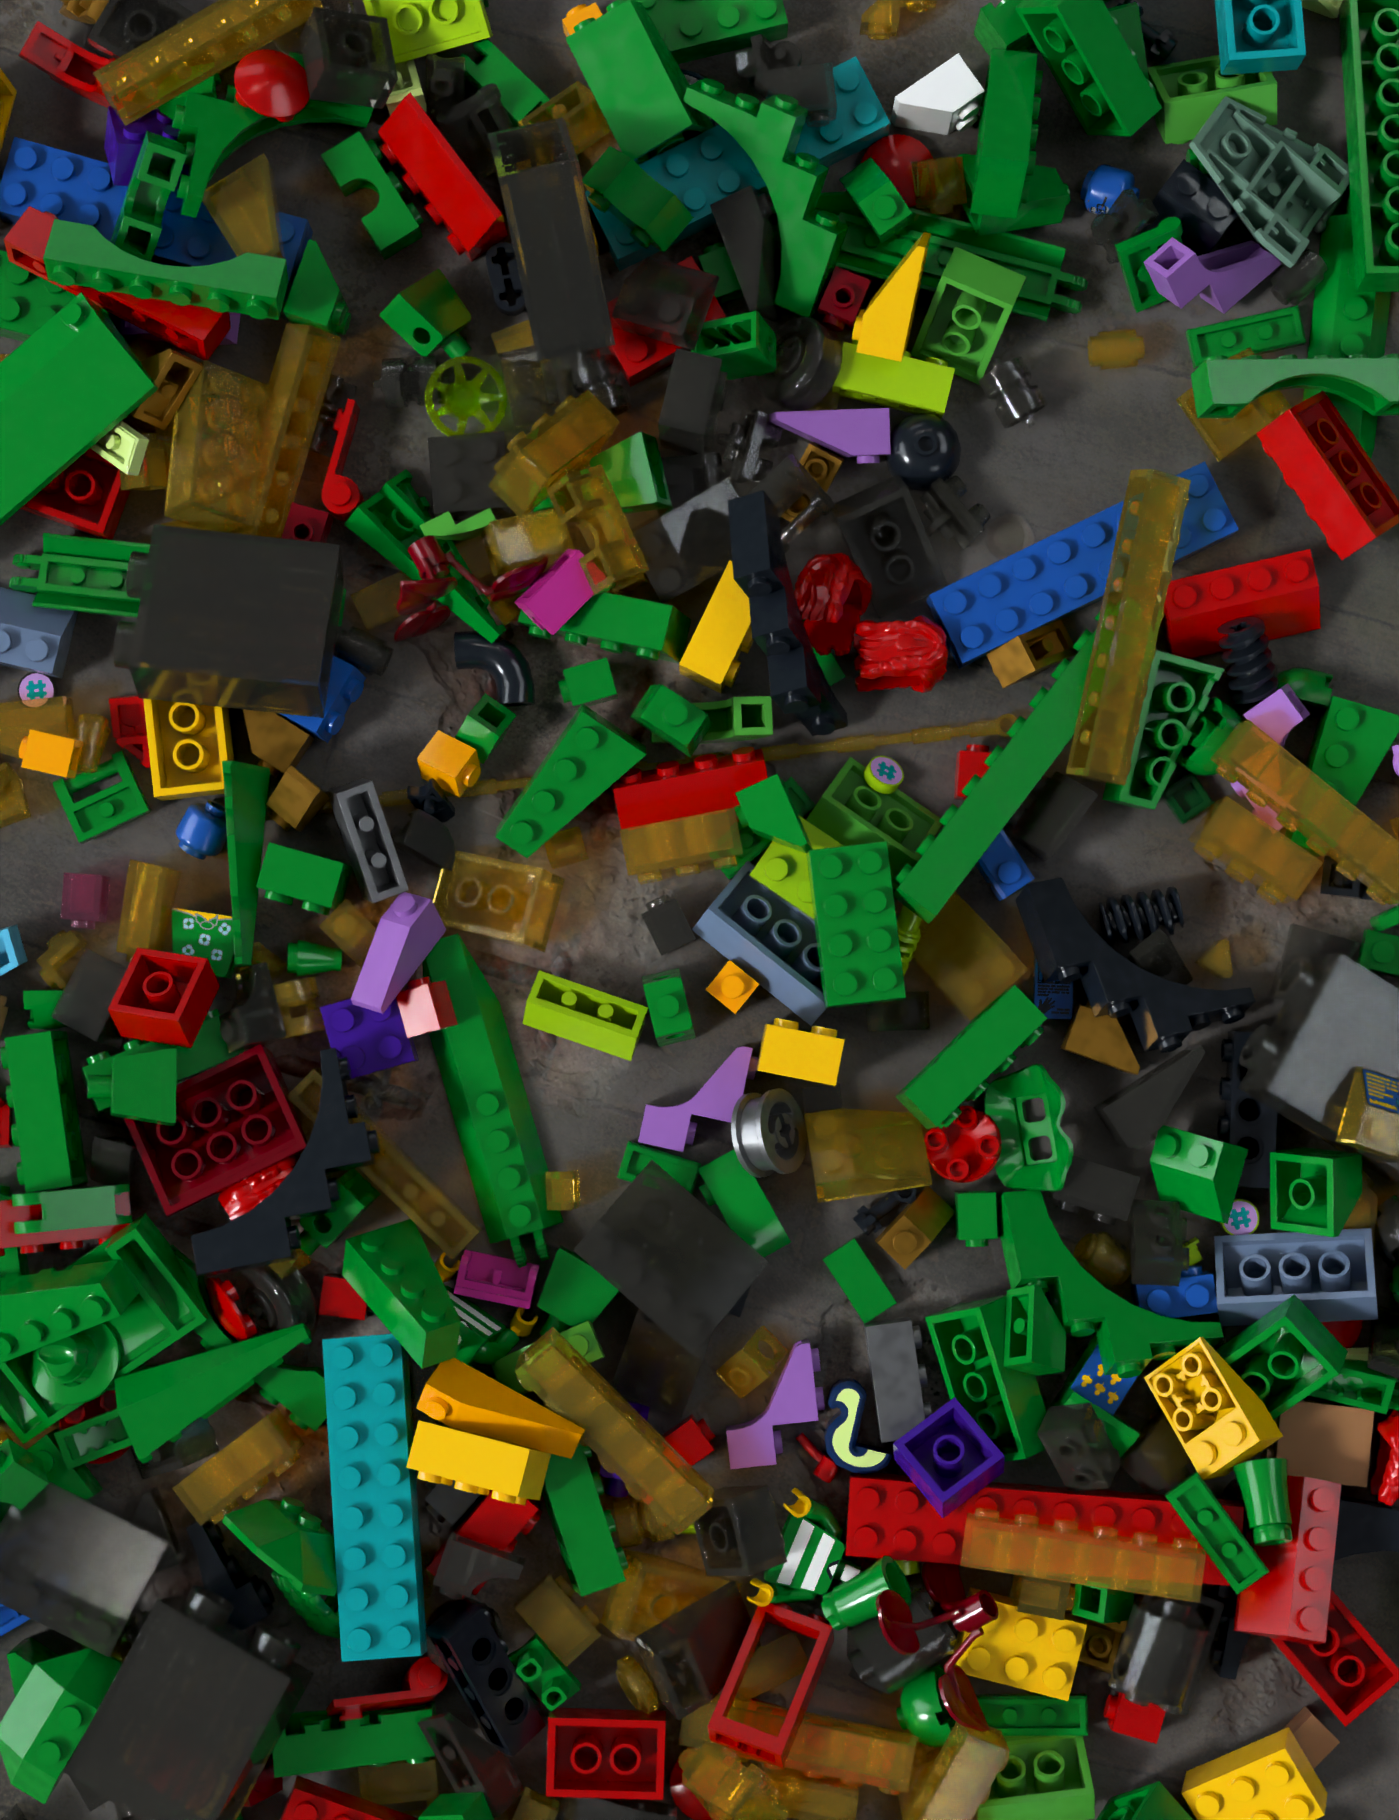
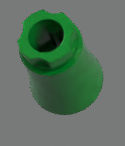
[1232,1458,1293,1547]
[821,1555,912,1631]

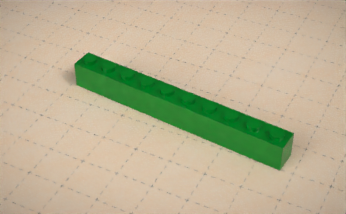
[893,594,1159,924]

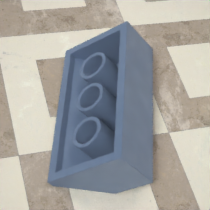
[0,587,78,679]
[692,861,826,1026]
[1214,1228,1378,1326]

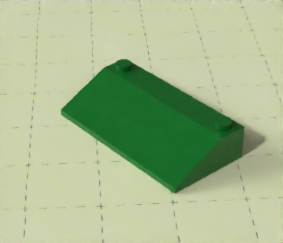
[0,292,158,526]
[0,1213,208,1444]

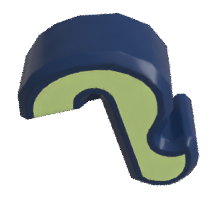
[824,1378,893,1474]

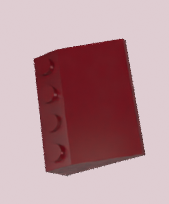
[124,1044,307,1217]

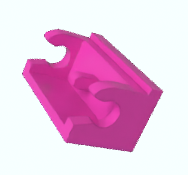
[514,549,607,635]
[453,1249,540,1309]

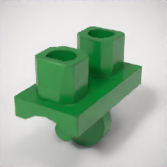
[508,1633,582,1712]

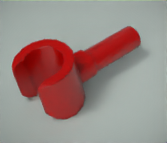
[796,1432,839,1483]

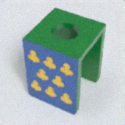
[1064,1333,1138,1416]

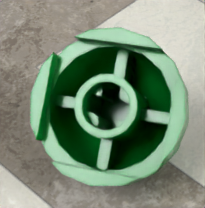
[1175,697,1246,776]
[896,1665,966,1748]

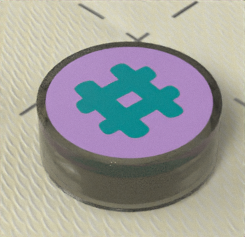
[17,672,58,710]

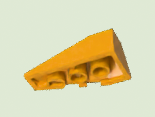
[416,1358,585,1459]

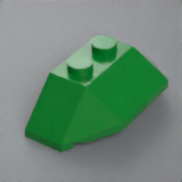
[222,1497,337,1597]
[0,1646,128,1805]

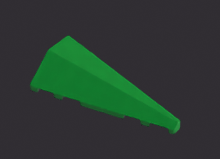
[344,469,506,644]
[222,760,271,967]
[114,1323,312,1464]

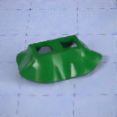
[984,1064,1074,1192]

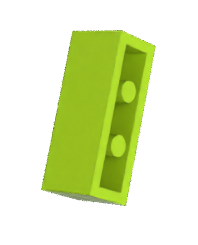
[832,340,955,418]
[523,970,648,1061]

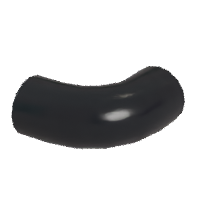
[454,631,535,707]

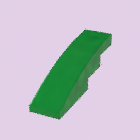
[1310,1359,1399,1415]
[54,1408,132,1470]

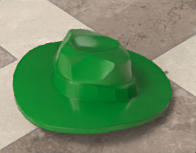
[29,1323,121,1405]

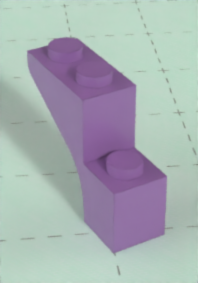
[1143,237,1281,314]
[1229,683,1310,834]
[638,1046,759,1152]
[726,1339,825,1469]

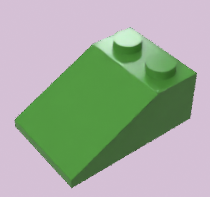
[911,246,1026,385]

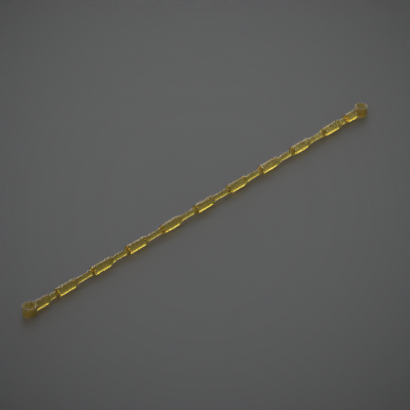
[266,714,1017,821]

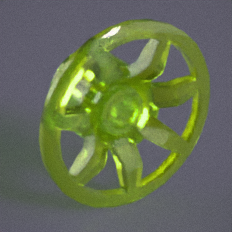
[425,356,507,441]

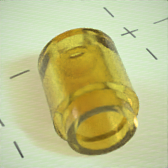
[1087,329,1145,370]

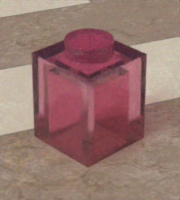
[60,873,110,929]

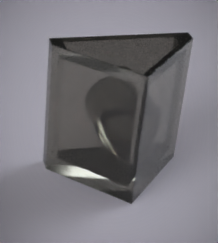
[51,948,128,1048]

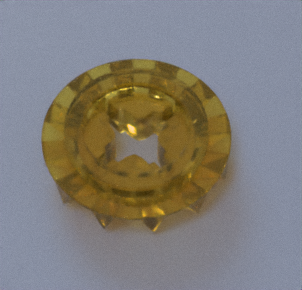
[616,1655,659,1715]

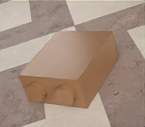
[1262,1398,1374,1487]

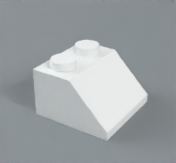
[891,53,985,135]

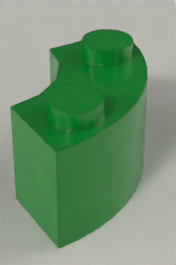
[582,146,694,252]
[698,1149,791,1264]

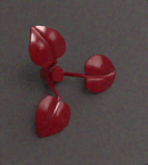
[393,535,548,642]
[876,1562,999,1732]

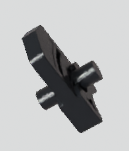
[407,778,455,823]

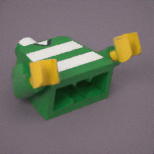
[434,1252,538,1366]
[746,1488,861,1607]

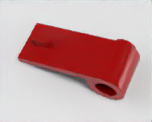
[321,398,365,522]
[326,1657,448,1721]

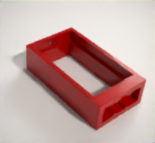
[707,1603,834,1768]

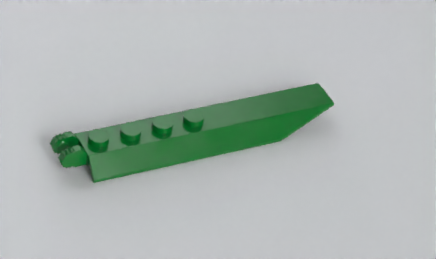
[757,191,1088,322]
[1302,191,1391,459]
[9,533,347,627]
[422,933,564,1268]

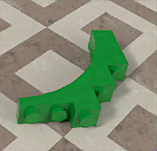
[172,51,379,218]
[683,78,849,318]
[996,1190,1224,1378]

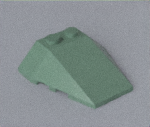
[1189,96,1349,268]

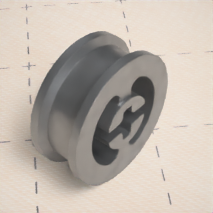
[731,1088,806,1178]

